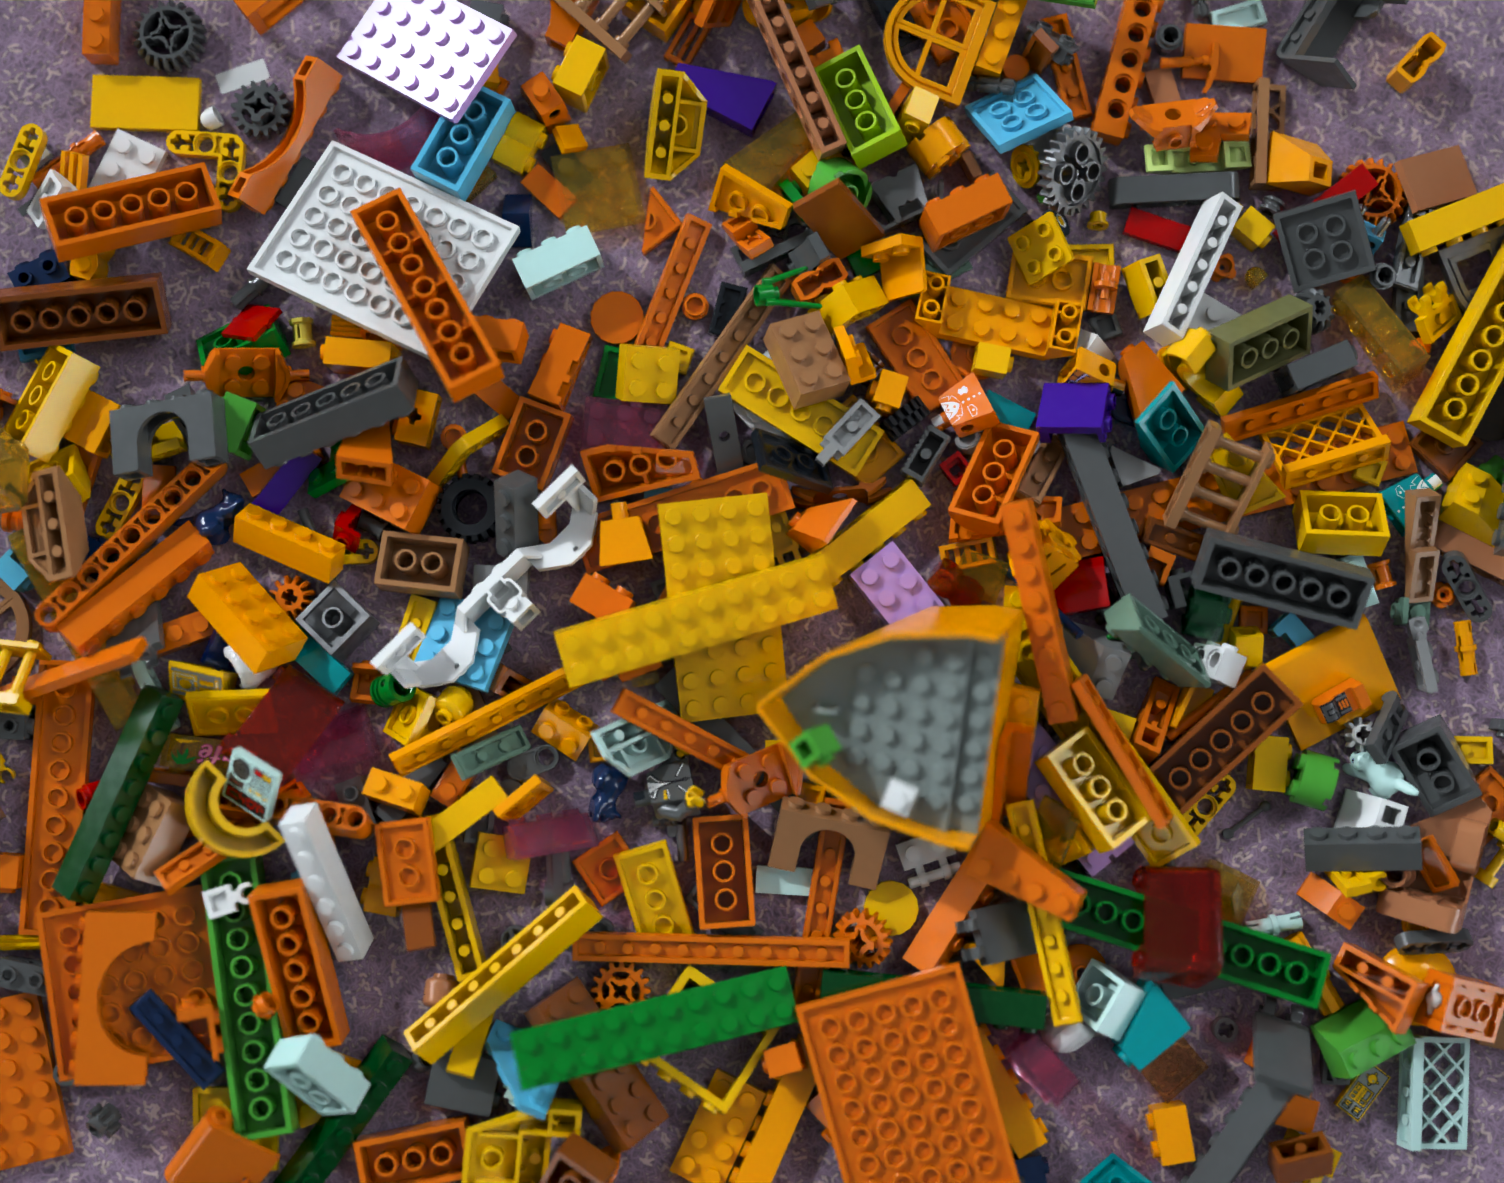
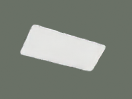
[215,59,270,94]

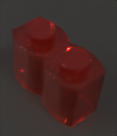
[927,558,985,606]

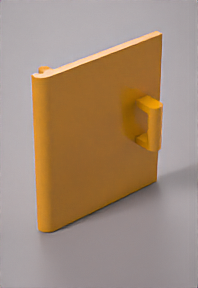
[1265,614,1401,751]

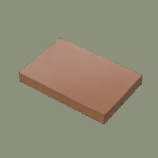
[1394,145,1477,214]

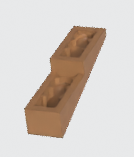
[1405,488,1442,604]

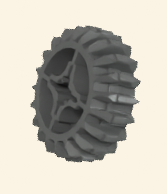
[132,0,208,74]

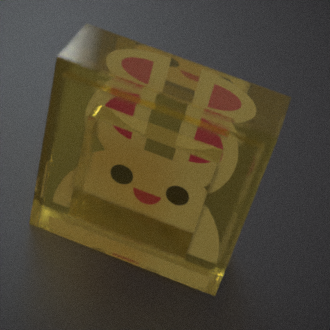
[631,672,660,688]

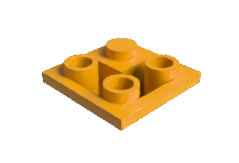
[1266,131,1333,196]

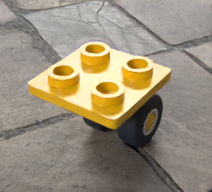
[1008,209,1074,285]

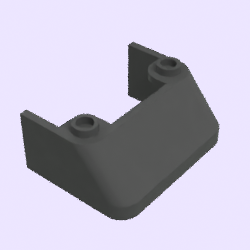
[1276,0,1409,90]

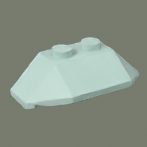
[591,699,679,778]

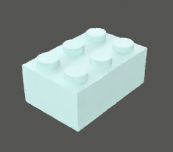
[512,225,604,300]
[263,1034,371,1116]

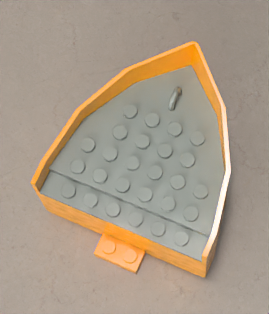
[757,605,1041,851]

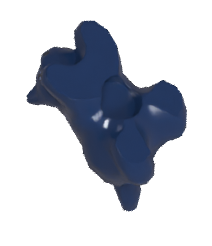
[173,489,246,545]
[588,763,631,823]

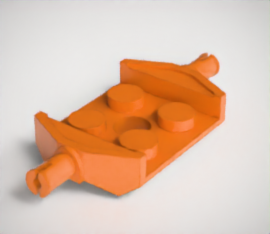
[183,348,310,402]
[705,742,803,819]

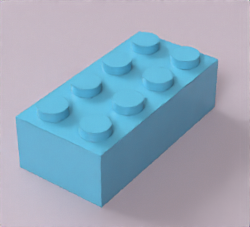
[410,86,516,202]

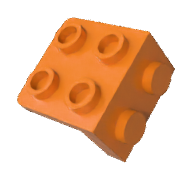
[176,996,224,1061]

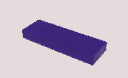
[251,451,322,515]

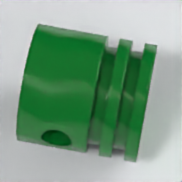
[370,673,416,708]

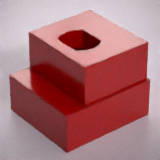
[938,450,969,487]

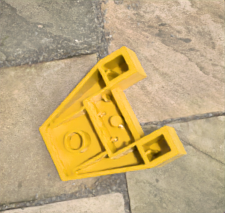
[461,1098,583,1183]

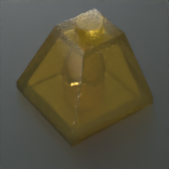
[1188,859,1260,925]

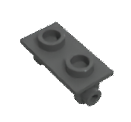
[1023,20,1081,66]

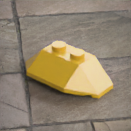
[644,68,707,181]

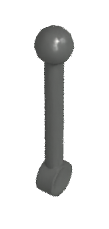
[1222,801,1271,839]

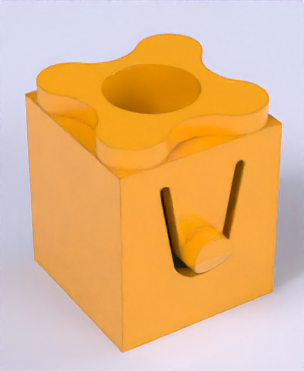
[1007,518,1081,590]

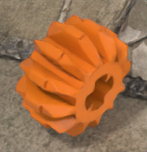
[269,575,316,620]

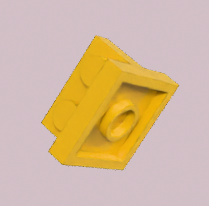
[383,687,441,746]

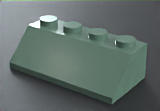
[1104,593,1212,688]

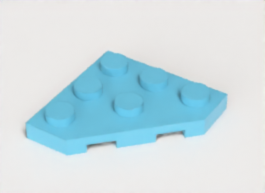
[485,1019,560,1121]

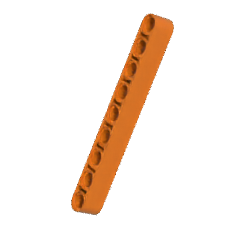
[34,462,228,633]

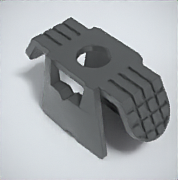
[871,164,944,234]

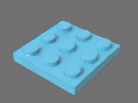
[964,73,1074,154]
[414,598,514,693]

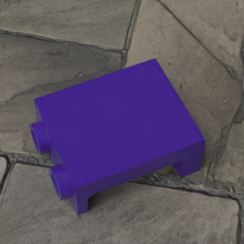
[1036,383,1116,443]

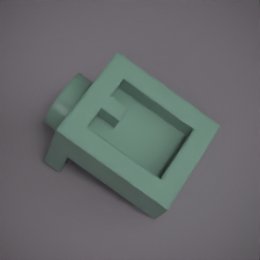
[1390,597,1431,627]

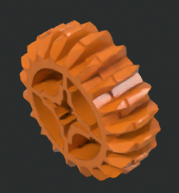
[1338,157,1408,228]

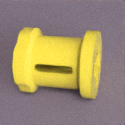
[289,317,316,349]

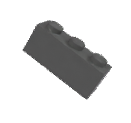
[494,469,539,558]

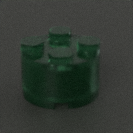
[1181,584,1232,643]

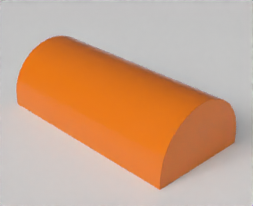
[947,423,1040,535]

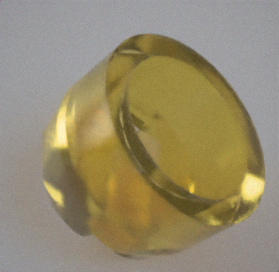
[1245,267,1269,290]

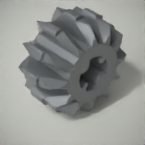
[1295,288,1335,335]

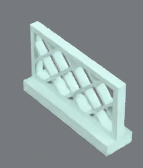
[1397,1035,1470,1151]

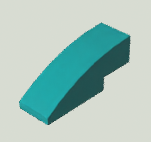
[294,621,355,695]

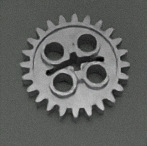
[1037,125,1108,216]

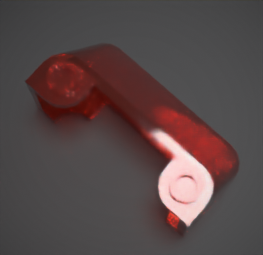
[219,664,345,788]
[1131,866,1223,989]

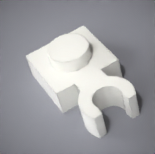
[202,882,253,920]

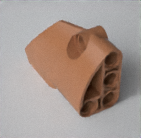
[1375,797,1492,934]

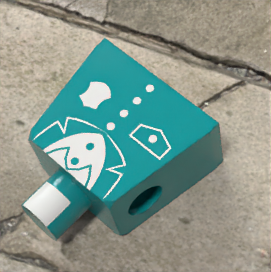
[1377,473,1443,537]

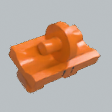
[1086,262,1121,315]

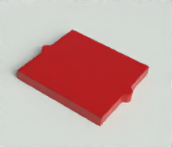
[221,304,283,342]

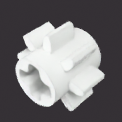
[1340,717,1373,752]

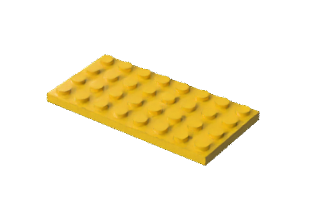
[657,492,787,722]

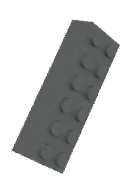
[248,356,419,470]
[1190,527,1375,630]

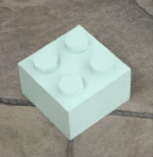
[1076,958,1147,1041]

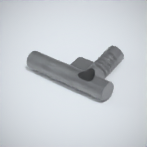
[653,816,689,862]

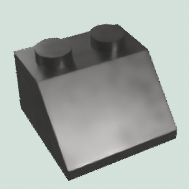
[295,580,381,662]

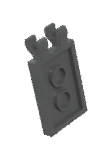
[106,600,165,679]
[955,899,1038,966]
[1252,995,1314,1098]

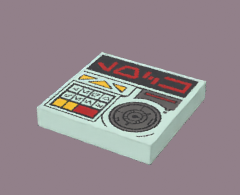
[222,746,282,823]

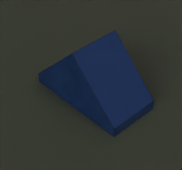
[502,194,532,248]

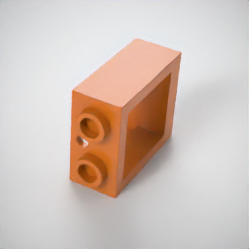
[233,0,305,36]

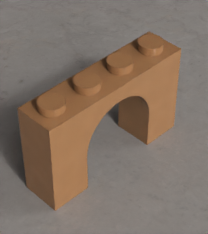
[768,796,891,890]

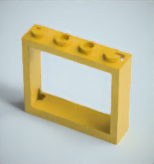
[639,964,780,1116]

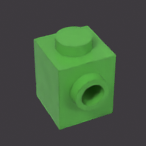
[789,724,842,769]

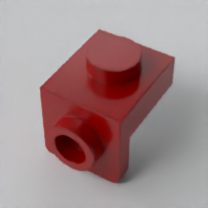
[332,504,362,553]

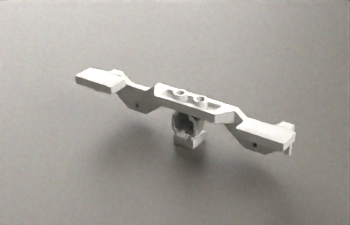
[370,465,598,689]

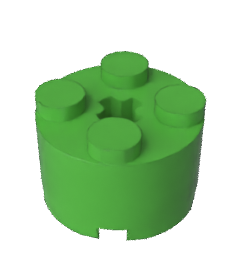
[807,157,872,208]
[1284,749,1340,811]

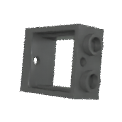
[1272,340,1358,398]

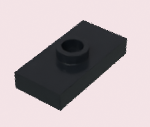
[708,281,748,337]

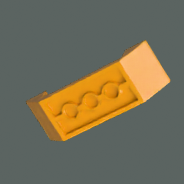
[914,270,1084,361]

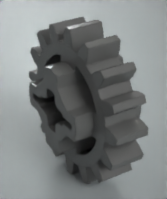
[230,80,291,140]

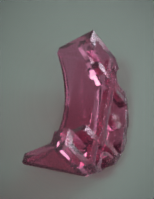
[334,106,440,170]

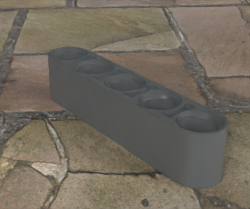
[1108,171,1240,210]

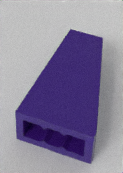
[671,63,777,138]

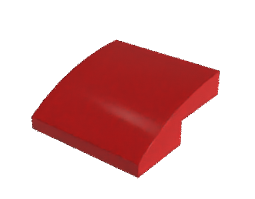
[1054,556,1111,616]

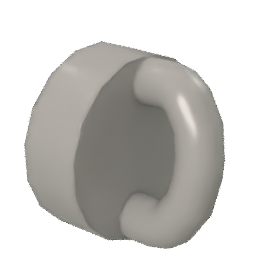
[955,432,982,456]

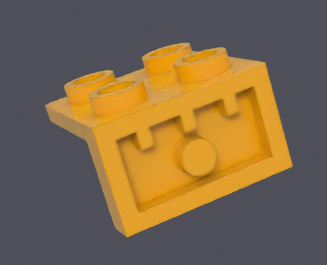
[861,233,927,302]
[63,390,121,459]

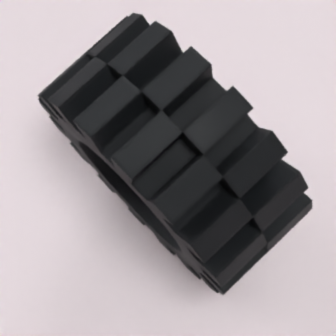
[879,396,931,442]

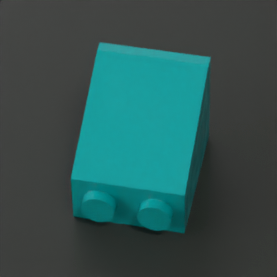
[1110,975,1191,1071]

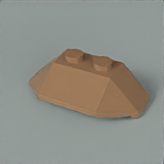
[21,466,89,582]

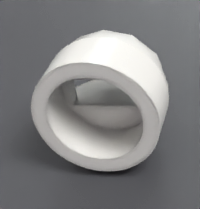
[200,106,224,130]

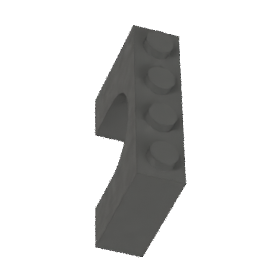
[109,389,229,481]

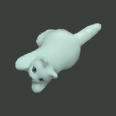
[1342,745,1419,800]

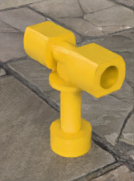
[1474,818,1504,889]

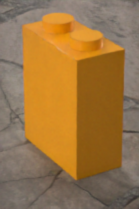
[320,336,401,375]

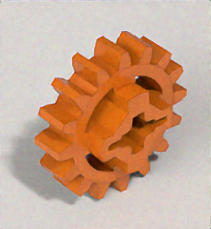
[833,908,894,968]
[591,962,651,1011]

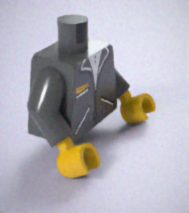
[633,746,704,822]

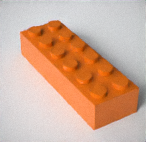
[39,162,222,263]
[247,878,350,1047]

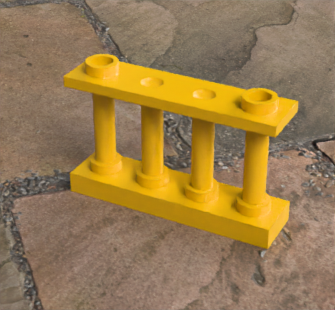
[0,639,52,716]

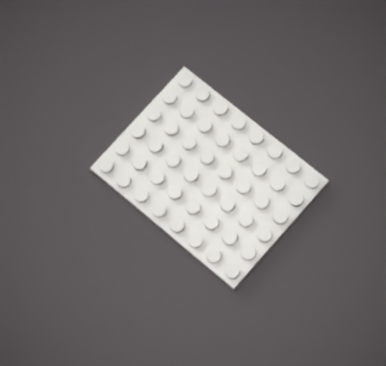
[247,140,521,361]

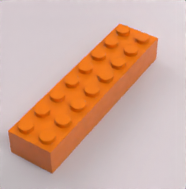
[350,187,505,403]

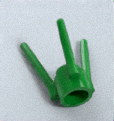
[753,266,822,309]

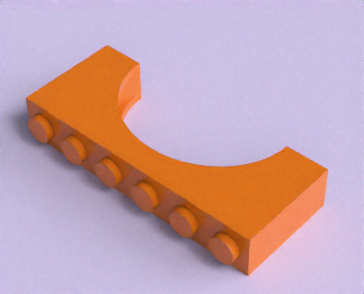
[69,910,159,1085]

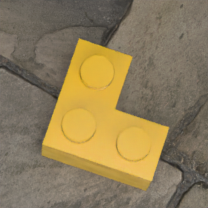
[807,275,889,336]

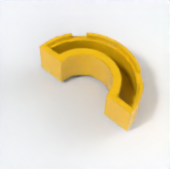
[1161,327,1243,417]
[184,759,285,859]

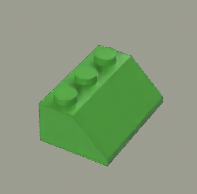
[1310,998,1416,1079]

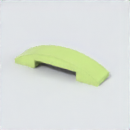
[1144,141,1252,175]

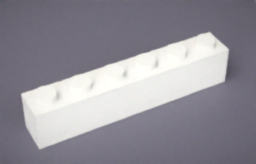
[1143,191,1243,347]
[278,802,374,962]

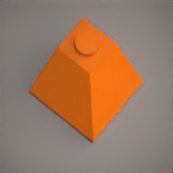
[786,498,857,554]

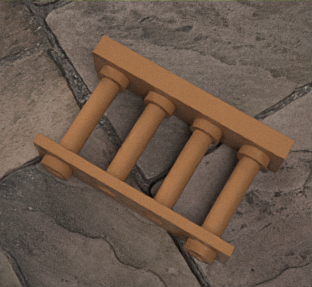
[553,0,667,64]
[1162,420,1275,535]

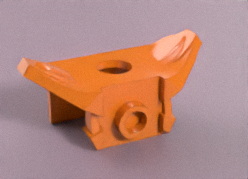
[1129,98,1219,152]

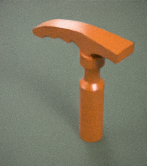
[1160,42,1219,94]

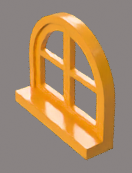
[883,0,997,109]

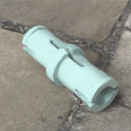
[1243,911,1303,936]

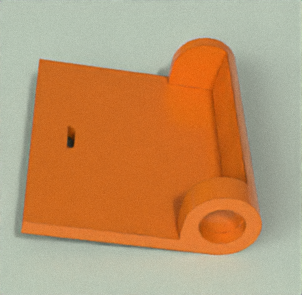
[164,1106,280,1183]

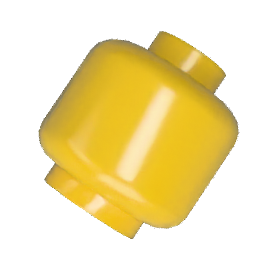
[433,686,474,725]

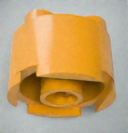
[906,116,971,180]

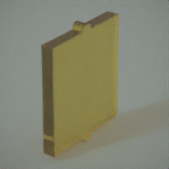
[950,548,1010,604]

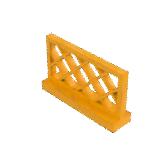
[1259,403,1391,490]

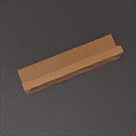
[1249,77,1286,192]

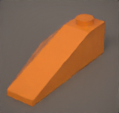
[580,444,701,502]

